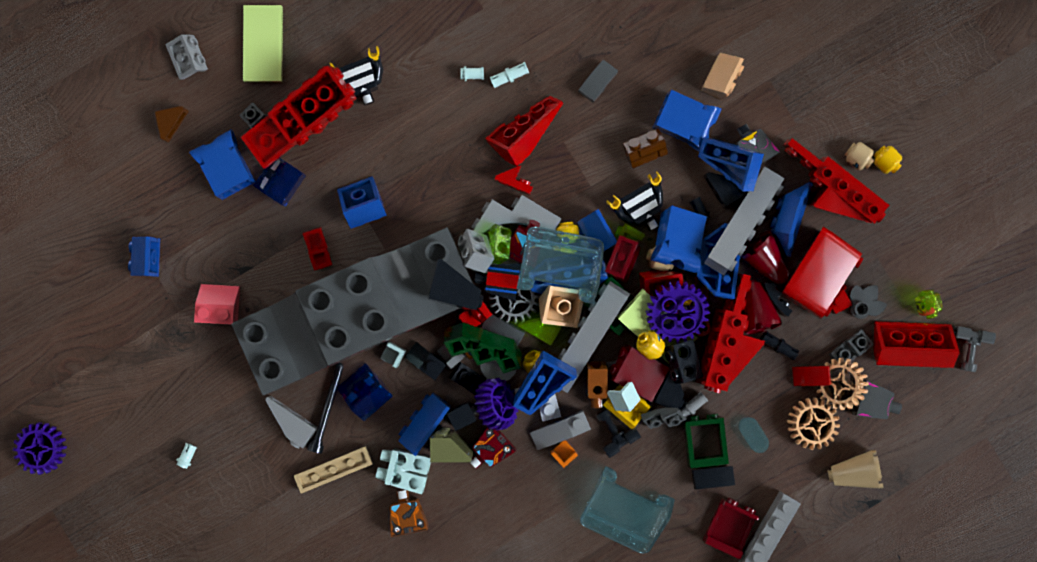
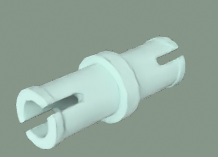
[490,62,529,88]

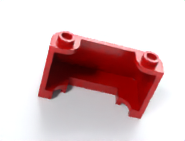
[781,227,864,319]

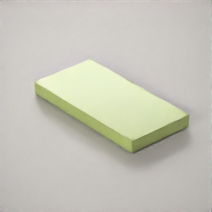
[243,5,283,82]
[617,289,697,364]

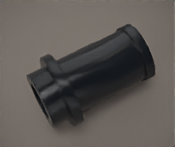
[689,197,710,220]

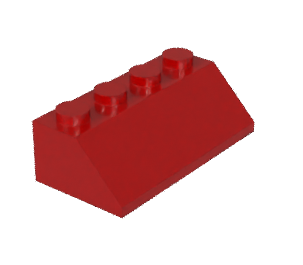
[873,321,959,368]

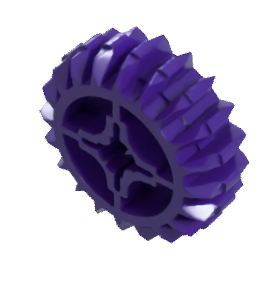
[474,378,519,430]
[13,422,67,475]

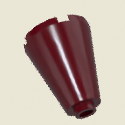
[740,231,789,285]
[743,280,782,335]

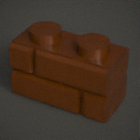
[623,128,668,168]

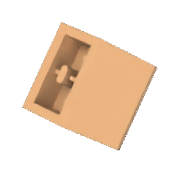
[701,53,744,100]

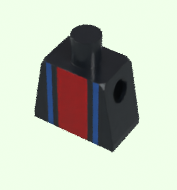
[475,263,520,301]

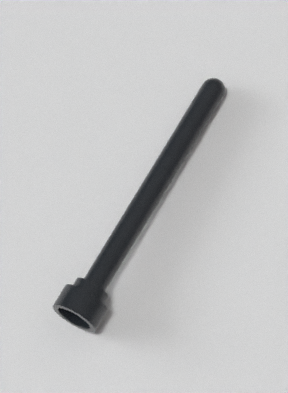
[307,363,344,454]

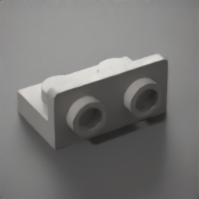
[165,35,208,80]

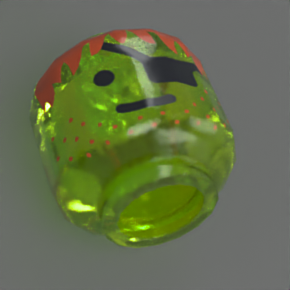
[915,289,943,319]

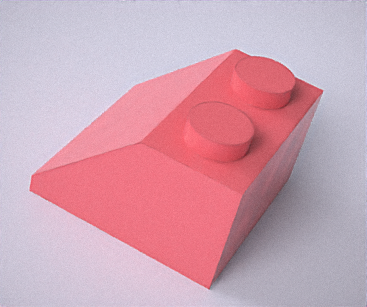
[194,284,240,325]

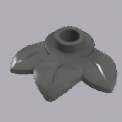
[850,285,887,319]

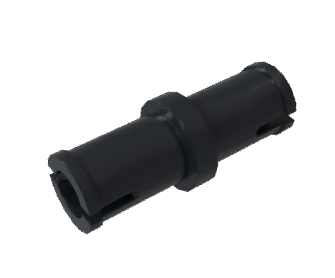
[760,331,799,360]

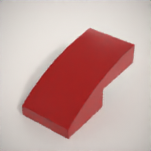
[302,227,333,271]
[792,365,831,386]

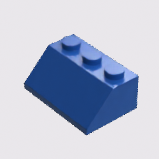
[398,392,452,456]

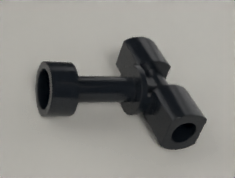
[596,408,641,458]

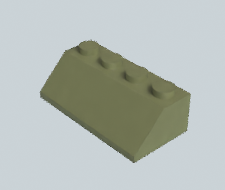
[430,427,473,462]

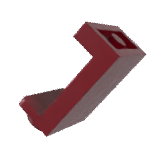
[605,235,641,282]
[608,344,670,402]
[703,498,759,560]

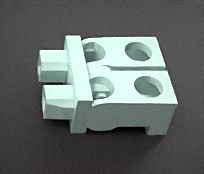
[376,448,431,494]

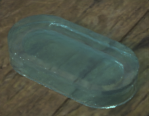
[739,417,769,453]

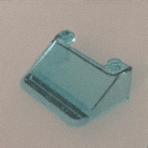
[516,227,604,304]
[580,466,675,554]

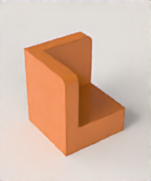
[550,440,578,468]

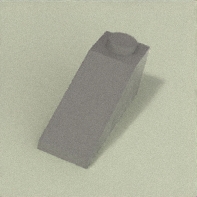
[265,396,318,449]
[530,410,591,450]

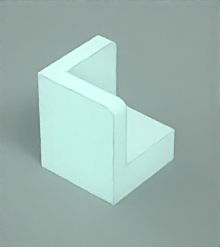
[380,342,407,368]
[607,382,641,412]

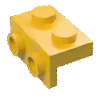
[603,385,651,429]

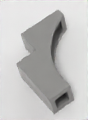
[471,195,561,236]

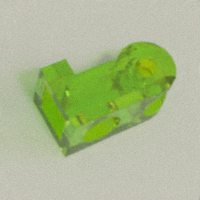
[489,224,511,264]

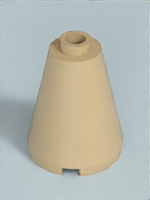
[828,450,883,489]

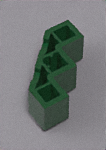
[444,323,522,374]

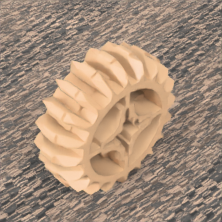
[817,358,869,410]
[787,398,840,450]

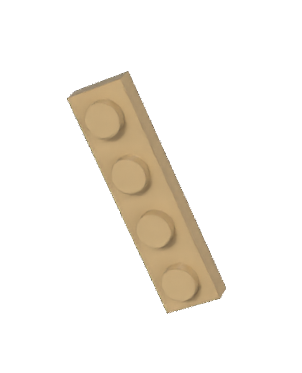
[294,446,373,494]

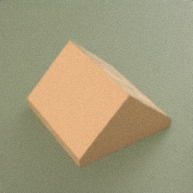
[539,285,586,328]

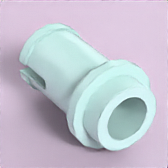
[461,66,484,81]
[176,443,197,469]

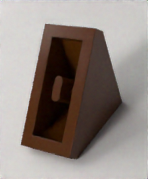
[155,106,189,143]

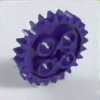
[646,281,710,343]

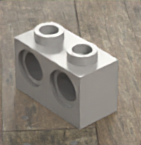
[458,229,494,273]

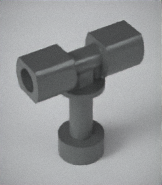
[953,326,996,372]

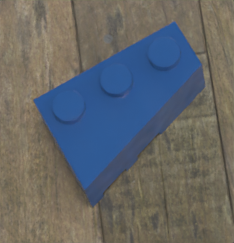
[698,138,764,191]
[513,351,577,415]

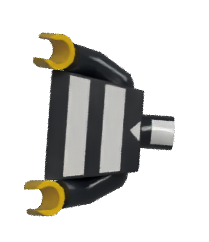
[330,46,383,106]
[606,171,663,231]

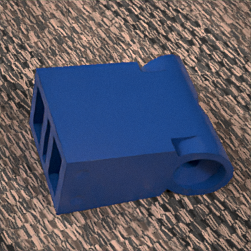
[652,90,722,152]
[189,129,256,200]
[651,206,707,273]

